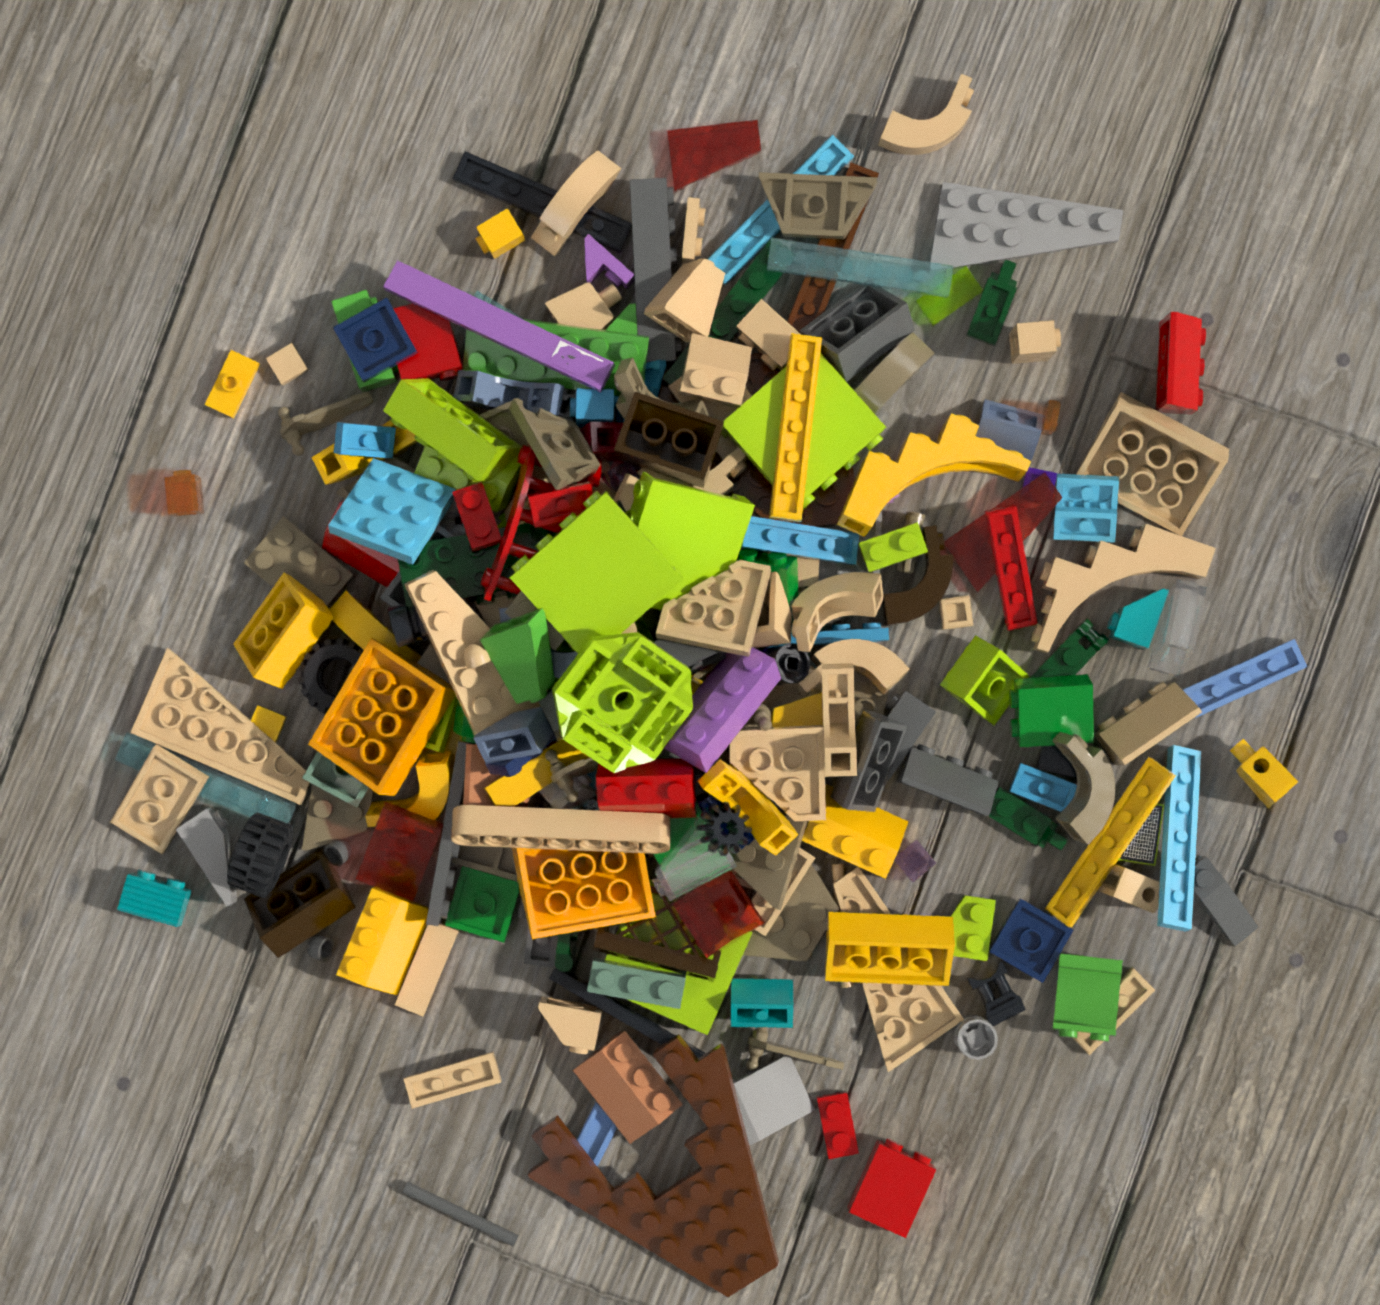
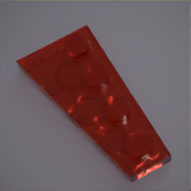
[944,473,1063,593]

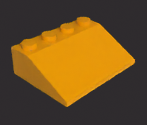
[308,638,455,796]
[512,848,656,939]

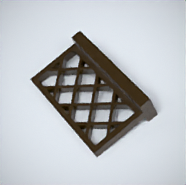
[593,886,732,982]

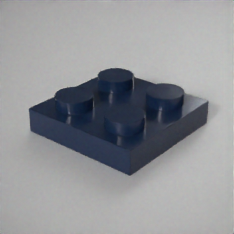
[333,298,418,383]
[989,898,1074,983]

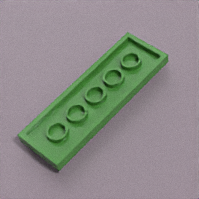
[463,319,649,396]

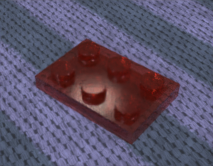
[356,801,444,901]

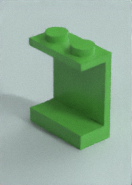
[1053,953,1123,1042]

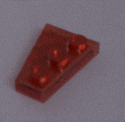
[667,120,761,193]

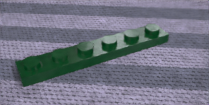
[662,237,796,386]

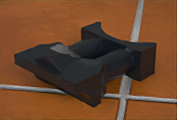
[967,962,1026,1026]

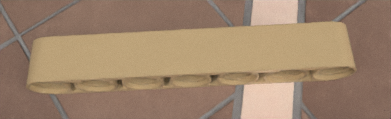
[451,805,670,854]

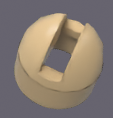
[463,643,491,669]

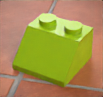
[940,635,1030,726]

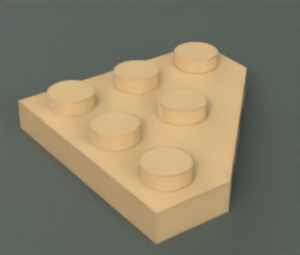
[656,560,771,657]
[729,725,826,821]

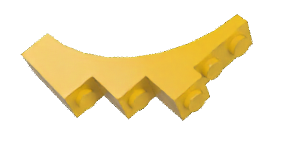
[837,413,1031,537]

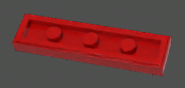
[984,504,1038,631]

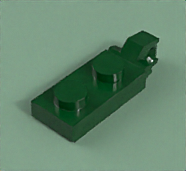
[966,259,1018,347]
[988,787,1068,850]

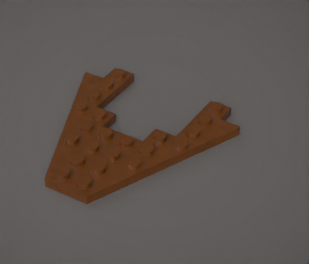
[527,1034,779,1297]

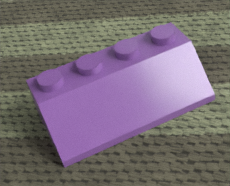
[664,647,781,773]

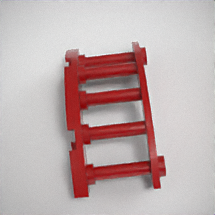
[481,444,602,601]

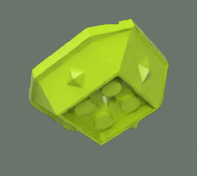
[552,632,693,773]

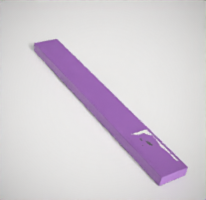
[383,260,615,393]

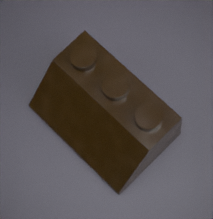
[614,392,724,488]
[244,848,356,958]

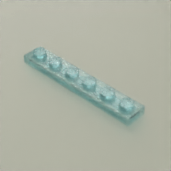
[766,238,953,298]
[115,732,297,824]

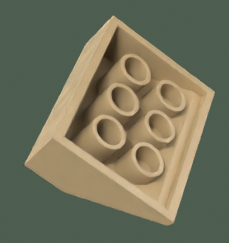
[1076,392,1229,536]

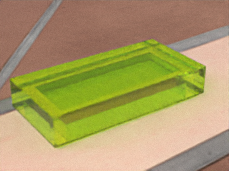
[915,266,983,327]

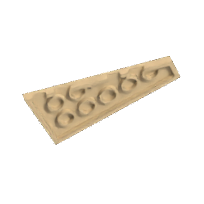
[404,570,548,735]
[131,648,311,805]
[833,866,964,1072]

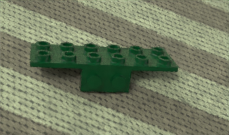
[398,523,558,607]

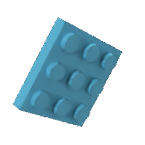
[328,458,456,565]

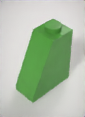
[480,608,555,704]

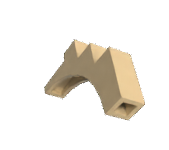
[1031,524,1216,653]

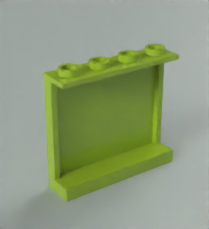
[721,353,887,509]
[626,471,755,610]
[510,491,683,653]
[605,879,753,1035]

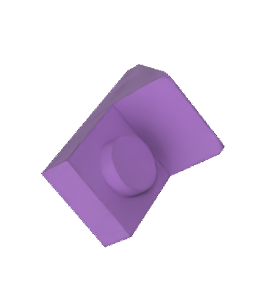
[584,234,635,289]

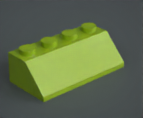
[383,378,522,482]

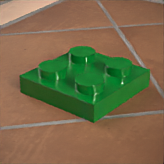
[445,866,520,943]

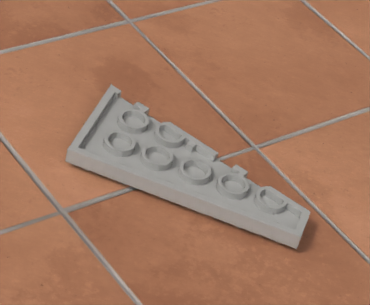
[928,182,1123,274]

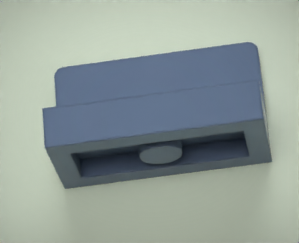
[975,399,1044,460]

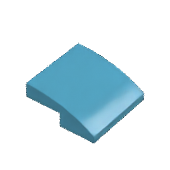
[1053,474,1119,542]

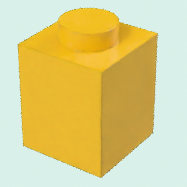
[475,208,525,259]

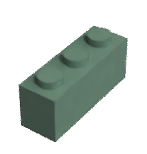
[587,958,686,1009]

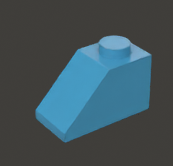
[570,388,614,428]

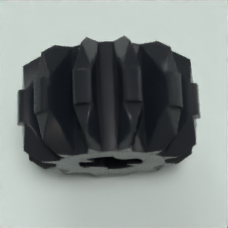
[697,802,752,856]

